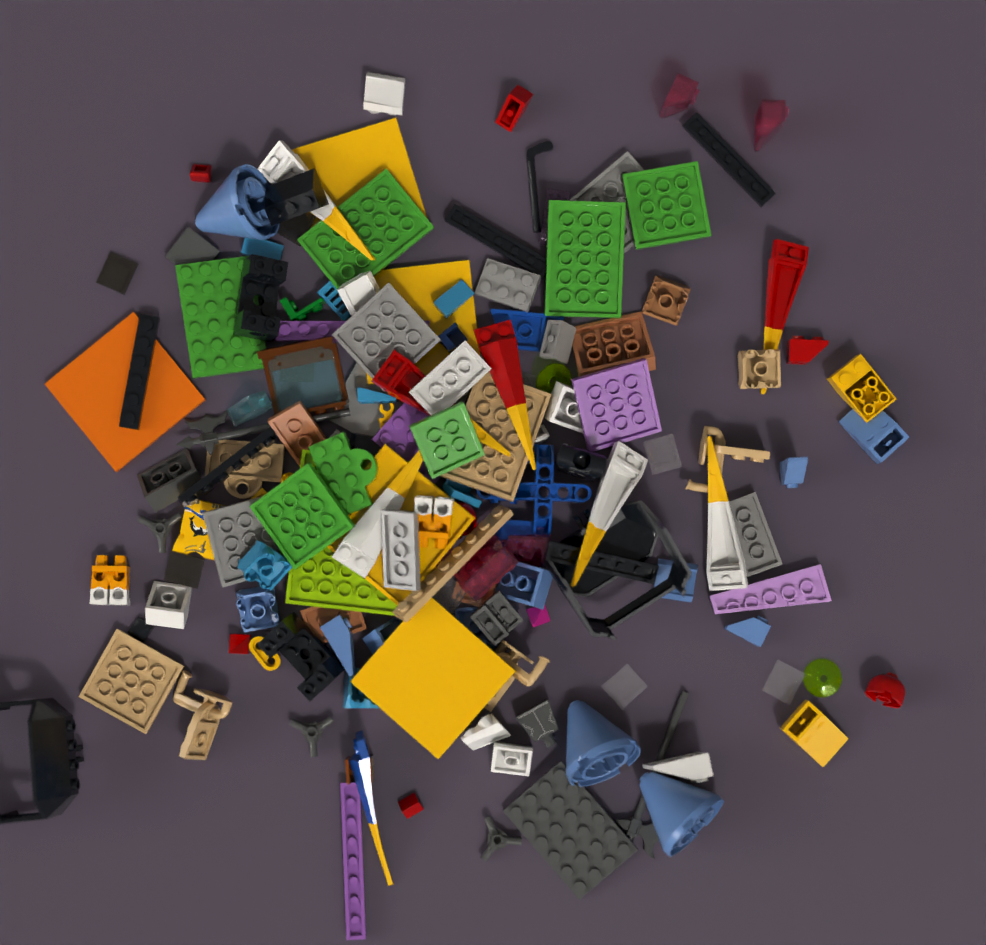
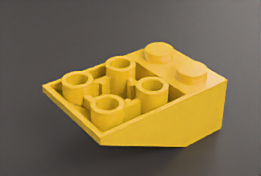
[827,354,896,423]
[780,700,848,767]

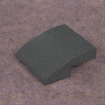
[164,227,220,265]
[470,590,524,646]

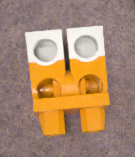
[414,495,454,549]
[90,555,130,606]

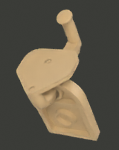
[685,425,770,493]
[484,639,550,712]
[173,670,233,760]

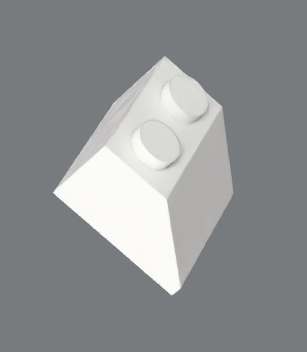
[145,581,192,629]

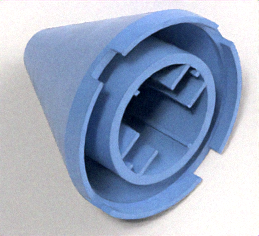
[195,164,280,240]
[566,700,641,787]
[639,772,724,857]

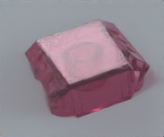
[507,534,552,568]

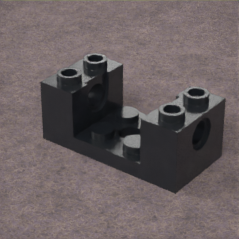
[233,254,288,342]
[257,612,345,702]

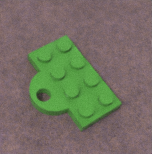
[309,432,378,515]

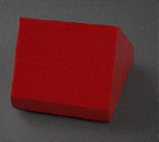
[190,164,212,183]
[398,792,424,819]

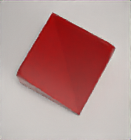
[229,634,251,654]

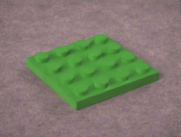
[622,161,712,250]
[249,462,355,570]

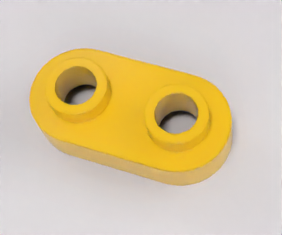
[249,636,281,671]

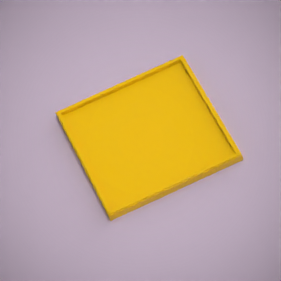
[291,118,427,228]
[367,260,480,386]
[327,444,475,606]
[350,597,516,759]

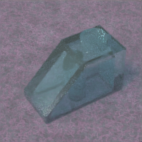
[227,390,272,427]

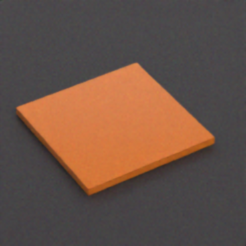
[45,312,206,472]

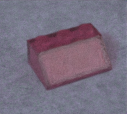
[755,100,789,151]
[454,533,519,601]

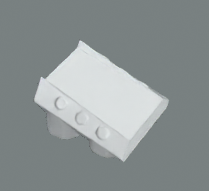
[364,72,405,115]
[337,271,380,317]
[461,714,511,750]

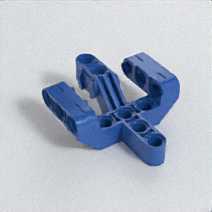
[476,444,592,541]

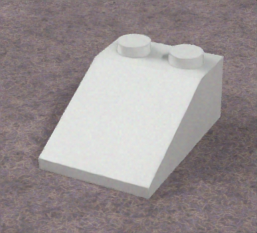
[544,381,584,434]
[642,752,713,783]

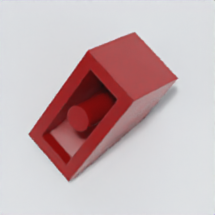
[495,85,534,132]

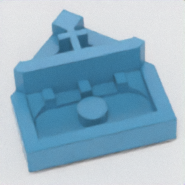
[442,479,482,508]

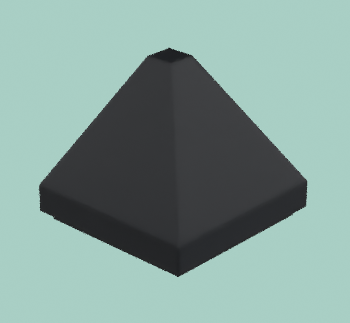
[128,617,155,643]

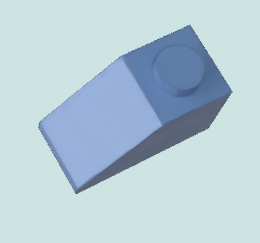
[724,616,771,647]

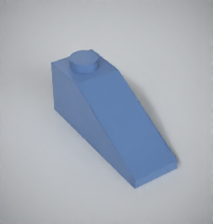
[780,457,808,488]
[320,615,356,678]

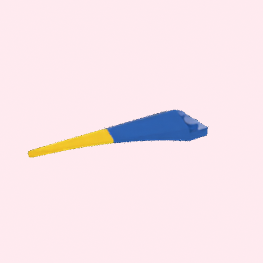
[349,730,393,886]

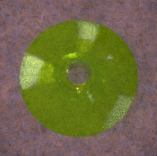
[536,363,572,394]
[803,659,842,698]

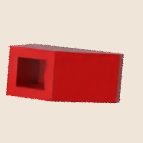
[787,336,829,365]

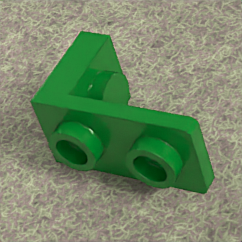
[280,297,325,321]

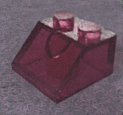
[659,73,700,119]

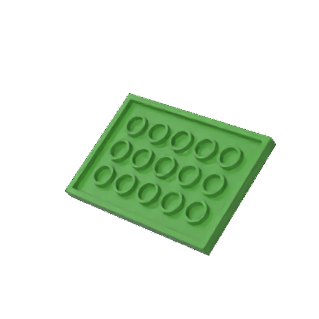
[297,169,434,289]
[544,200,626,318]
[175,256,266,379]

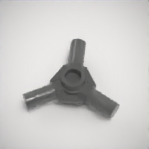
[138,512,183,553]
[289,715,335,757]
[480,816,522,862]

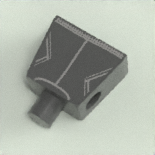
[516,699,558,748]

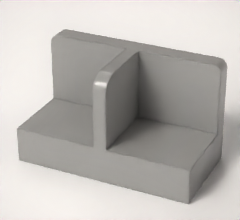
[539,320,576,364]

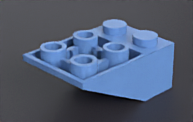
[838,409,909,464]

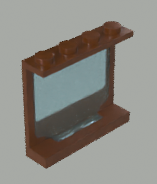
[257,336,349,417]

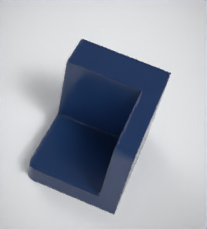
[438,322,467,354]

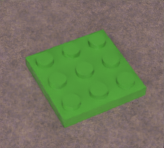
[409,402,485,479]

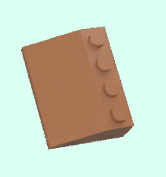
[572,311,656,377]

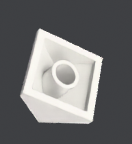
[491,742,533,776]

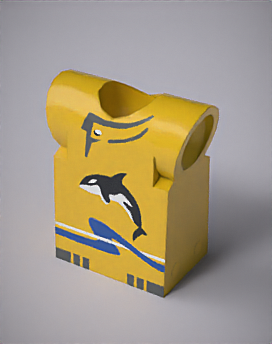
[172,499,226,561]

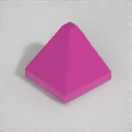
[526,605,551,628]

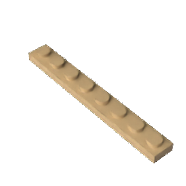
[392,504,514,623]

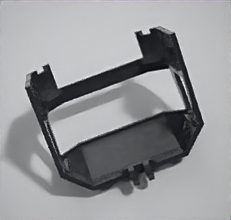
[544,500,692,640]
[0,698,84,824]

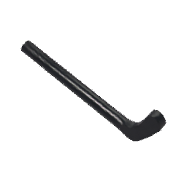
[526,141,554,233]

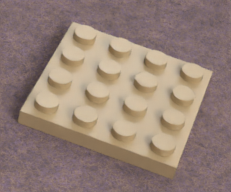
[79,629,185,734]

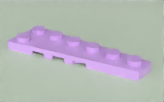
[709,564,832,614]

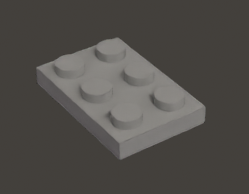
[475,258,541,312]

